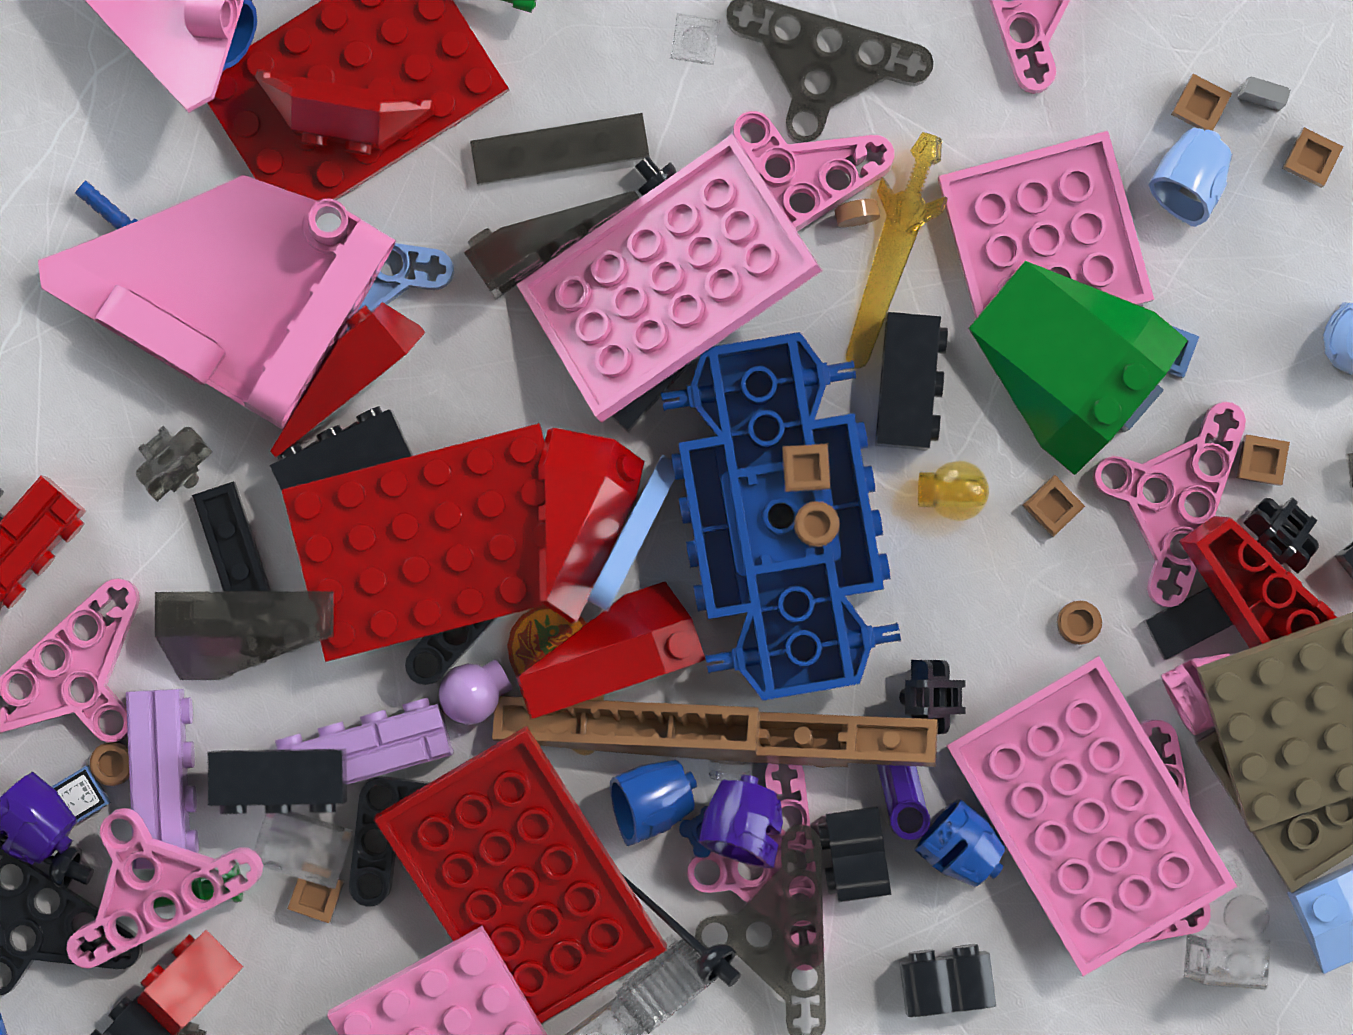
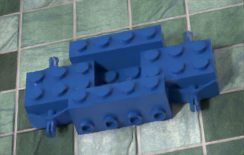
[661,332,901,700]

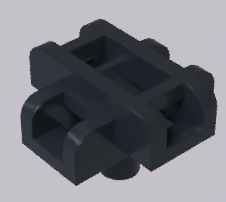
[1243,497,1319,574]
[899,660,966,734]

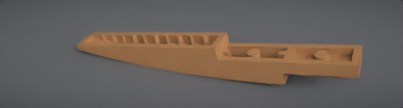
[492,696,938,767]

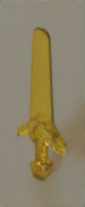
[846,132,948,369]

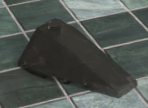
[464,190,639,300]
[155,591,334,680]

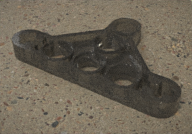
[726,0,934,143]
[695,824,826,1035]

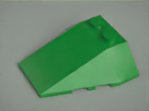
[968,261,1188,475]

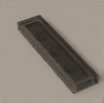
[470,113,650,186]

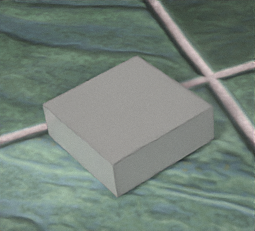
[1237,76,1291,111]

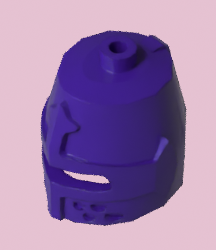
[0,771,77,864]
[698,774,783,868]

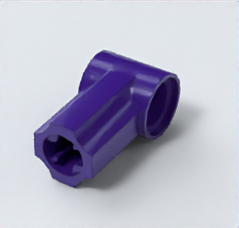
[876,764,930,840]

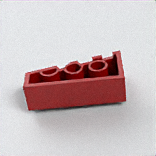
[1179,516,1337,648]

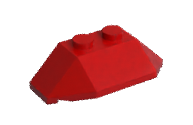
[256,69,435,155]

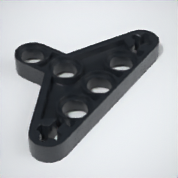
[0,844,143,995]

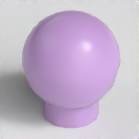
[439,659,512,724]

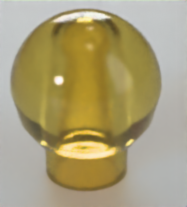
[918,460,989,521]

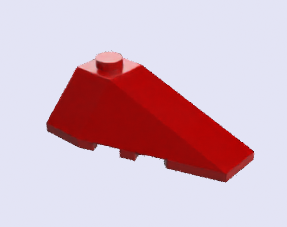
[270,302,425,458]
[538,428,645,623]
[516,581,706,720]

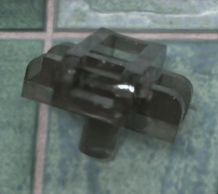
[136,425,212,502]

